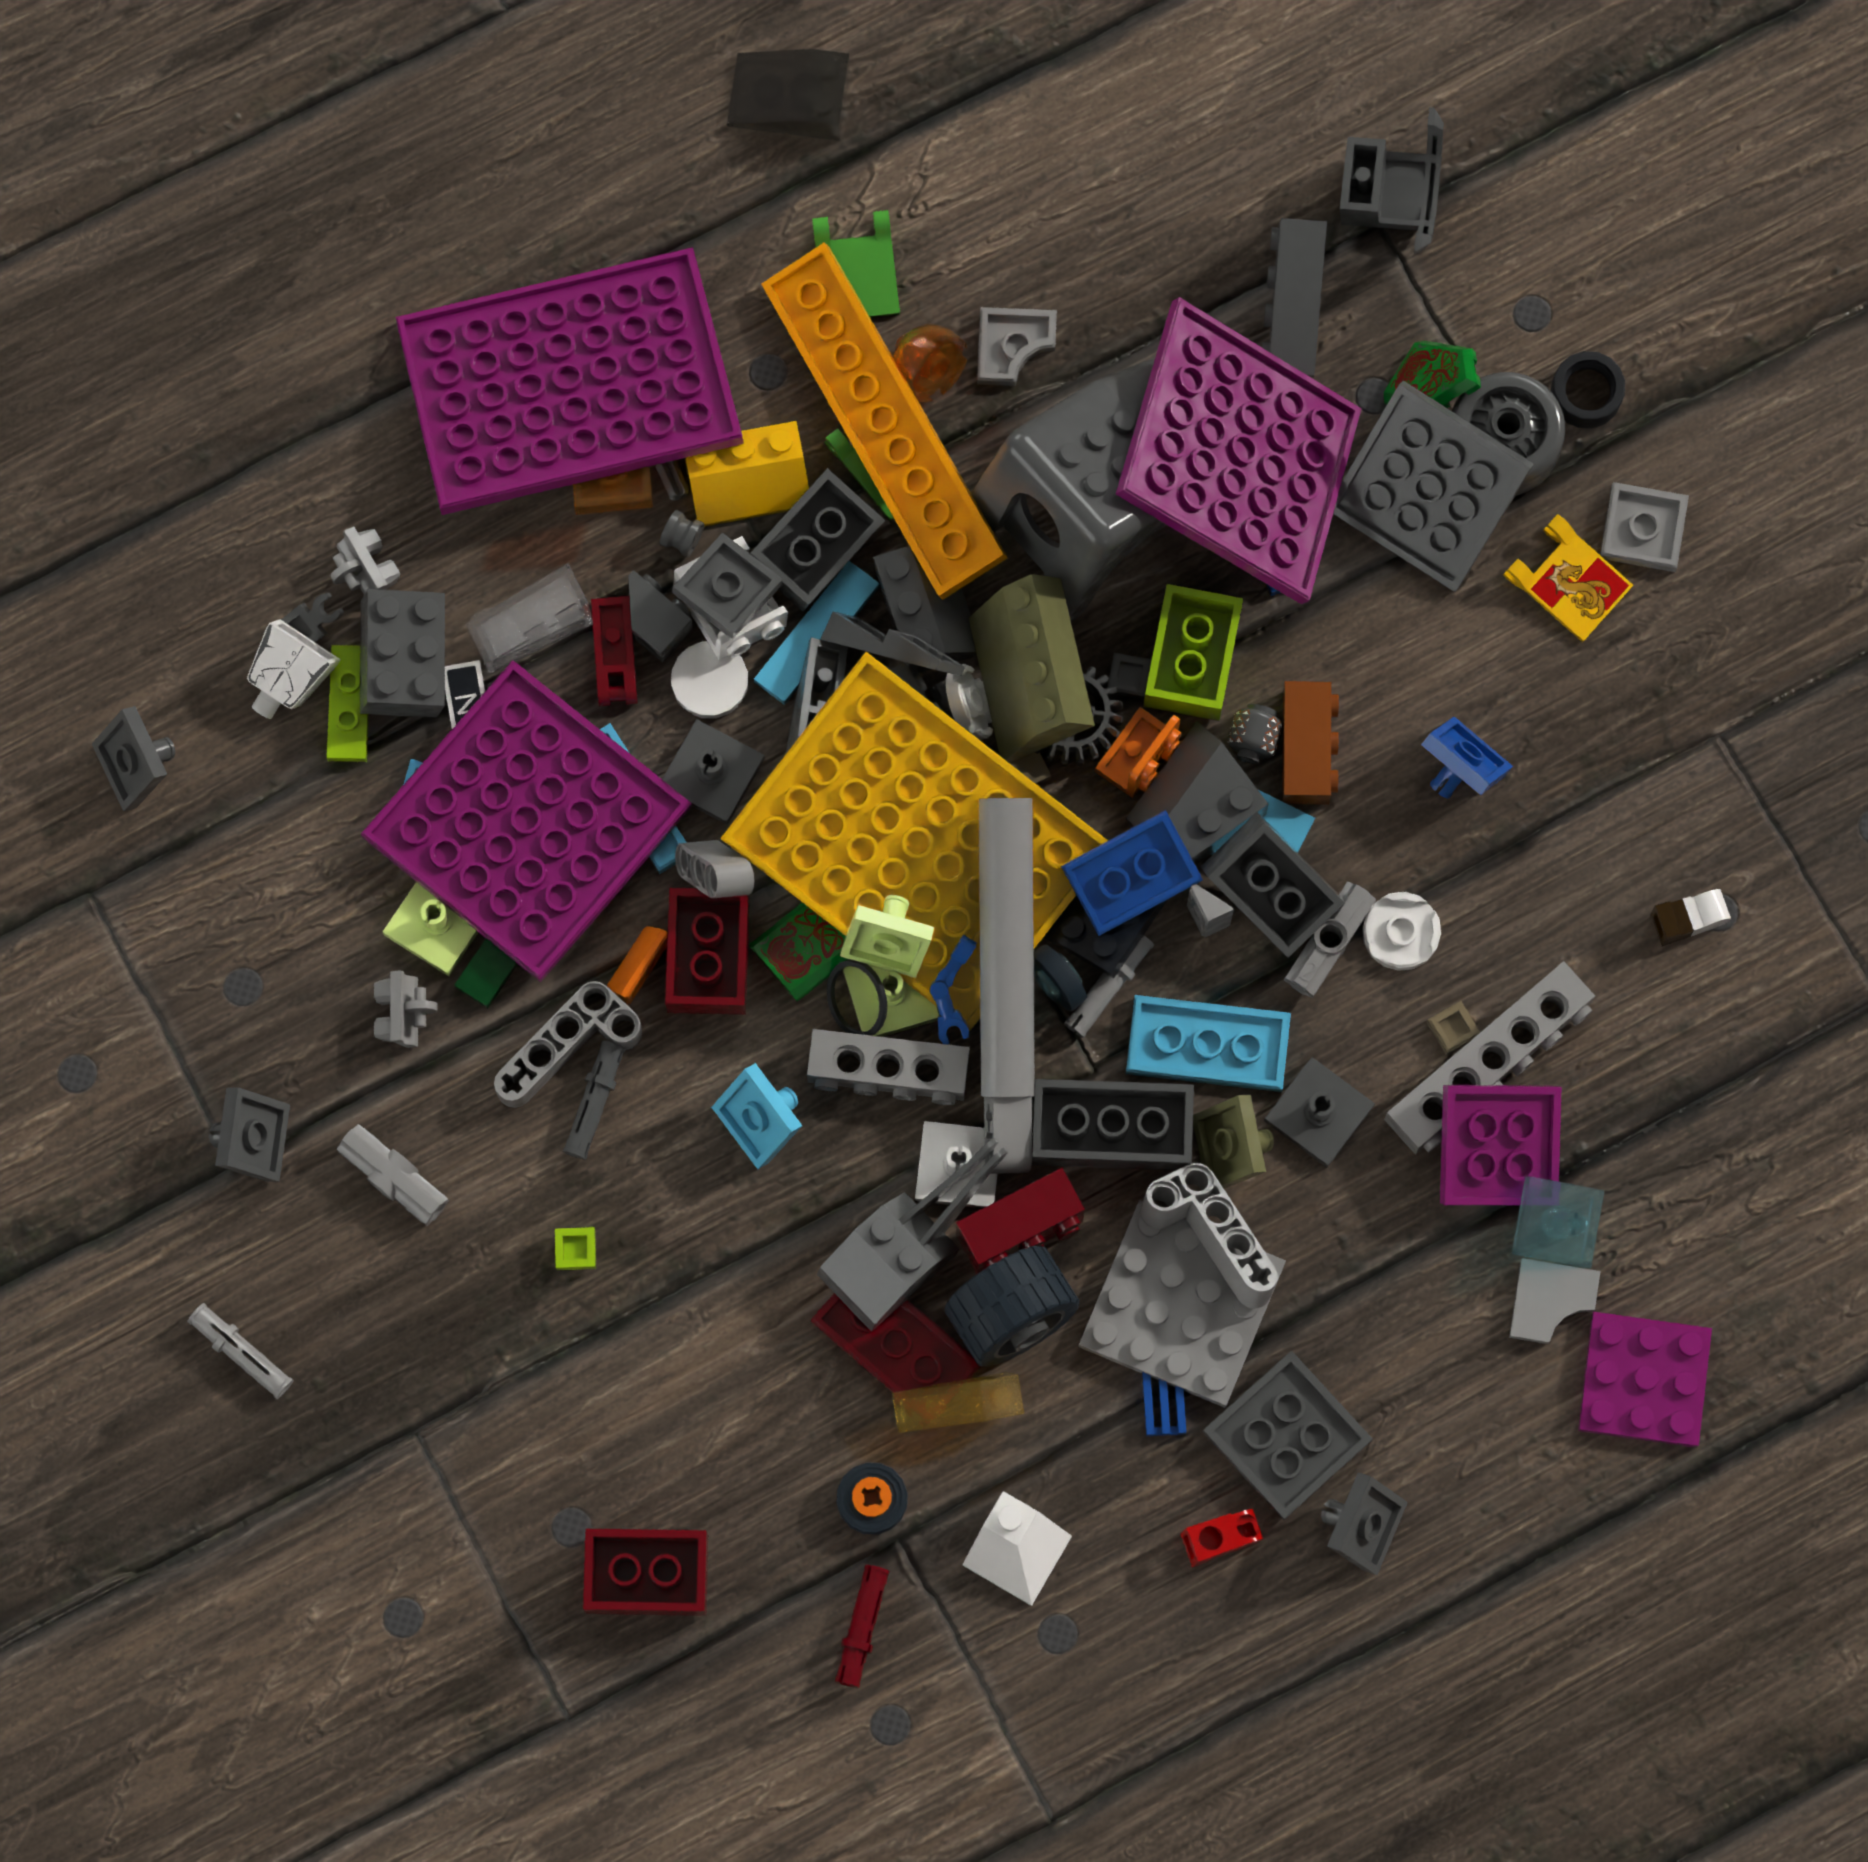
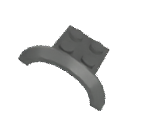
[1340,107,1444,254]

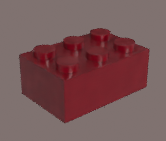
[665,888,750,1015]
[956,1168,1085,1274]
[583,1528,708,1616]

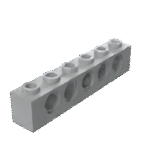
[1384,961,1595,1155]

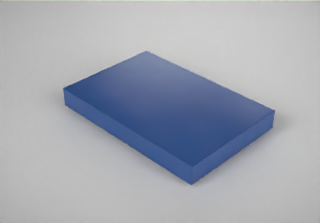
[1061,810,1203,936]

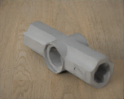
[1284,881,1376,998]
[337,1124,449,1226]

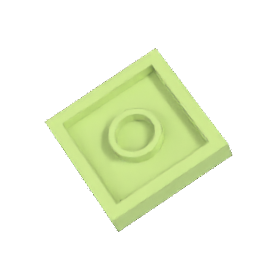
[383,882,479,976]
[840,895,934,978]
[843,964,939,1037]

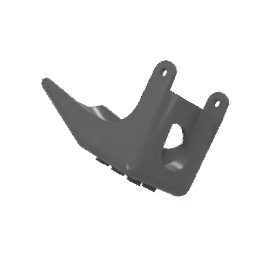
[971,358,1166,623]

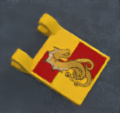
[1503,514,1634,642]

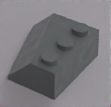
[1126,721,1268,865]

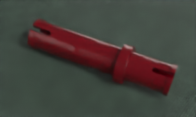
[834,1564,890,1688]

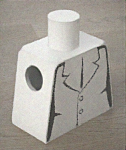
[247,619,341,719]

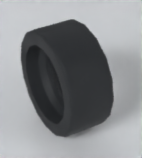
[1551,351,1626,429]

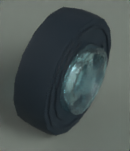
[1034,945,1087,1011]

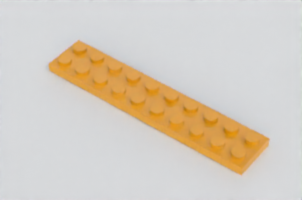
[761,242,1008,600]

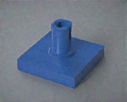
[1421,717,1513,798]

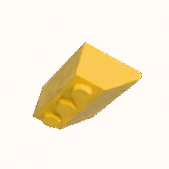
[685,421,809,527]

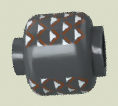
[1227,704,1283,764]

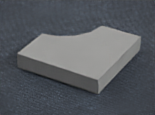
[977,307,1057,386]
[1509,1258,1601,1344]

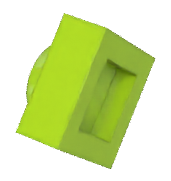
[555,1227,596,1270]

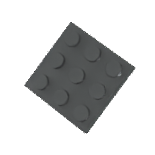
[1203,1350,1373,1521]

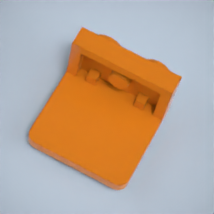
[1095,707,1182,798]

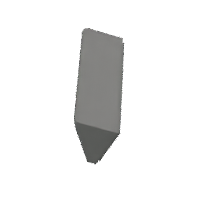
[1187,884,1234,938]

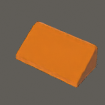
[607,926,668,1005]

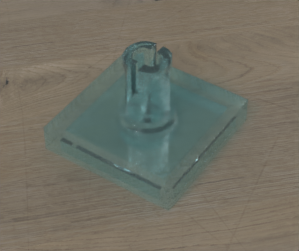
[1512,1176,1604,1269]

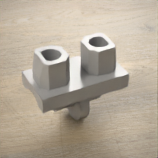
[330,526,400,595]
[374,970,438,1048]

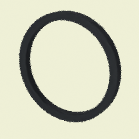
[827,960,887,1036]

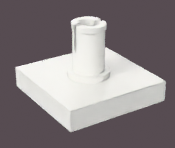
[915,1121,998,1209]

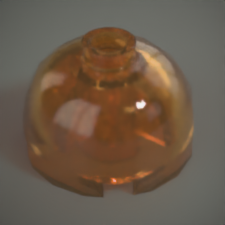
[893,324,968,403]

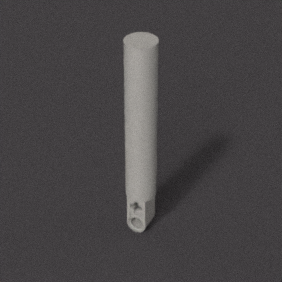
[979,798,1035,1174]

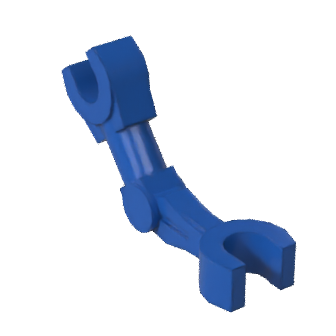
[930,934,977,1045]

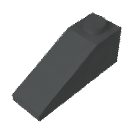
[786,637,848,753]

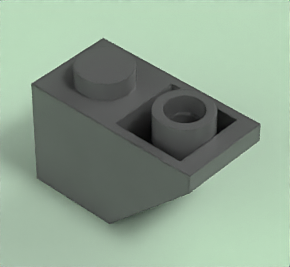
[628,570,693,663]

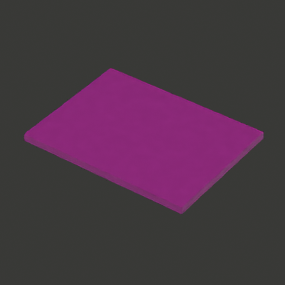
[395,247,744,515]

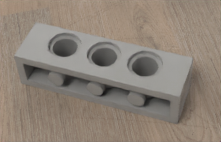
[807,1029,970,1105]

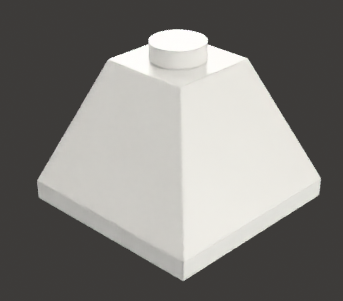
[962,1491,1072,1606]

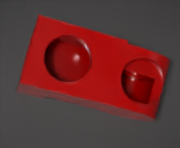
[1180,1509,1263,1568]

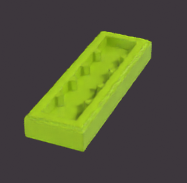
[327,645,369,762]

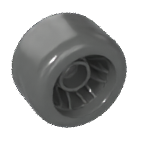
[1452,372,1565,496]

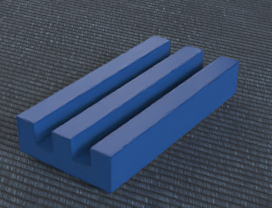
[1142,1372,1186,1437]

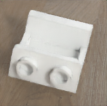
[673,536,788,660]

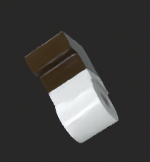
[1651,889,1731,947]

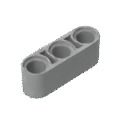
[675,840,754,898]

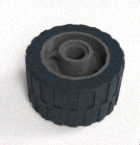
[944,1246,1080,1367]

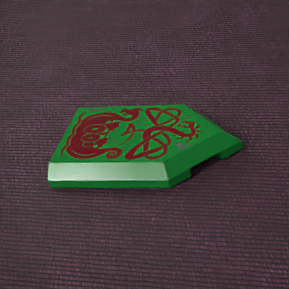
[1383,341,1481,409]
[748,903,851,1002]

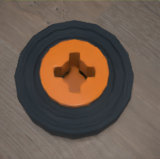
[836,1462,908,1535]

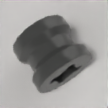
[660,510,704,558]

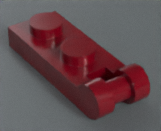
[591,596,638,707]

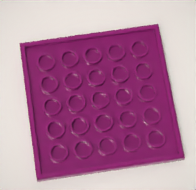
[1116,297,1362,605]
[361,660,692,982]

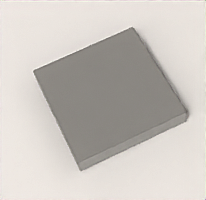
[1600,482,1689,572]

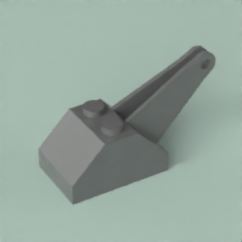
[817,1138,1008,1332]

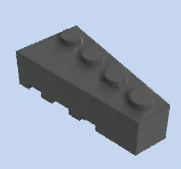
[1262,218,1327,378]

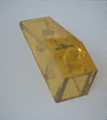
[892,1372,1025,1433]

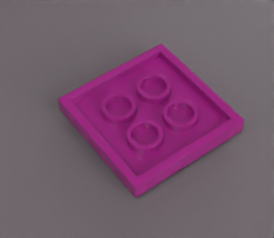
[1440,1085,1562,1205]
[1578,1312,1712,1448]

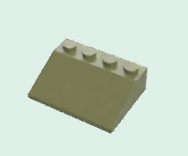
[969,574,1095,763]

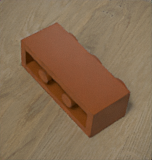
[1282,681,1339,805]

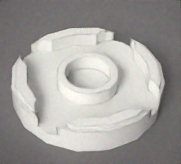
[671,641,748,719]
[946,664,993,741]
[1362,892,1441,971]

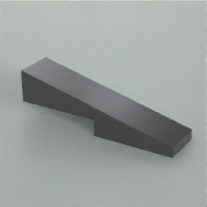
[821,611,965,676]

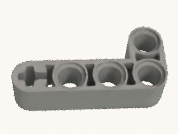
[494,981,642,1108]
[1140,1163,1278,1308]

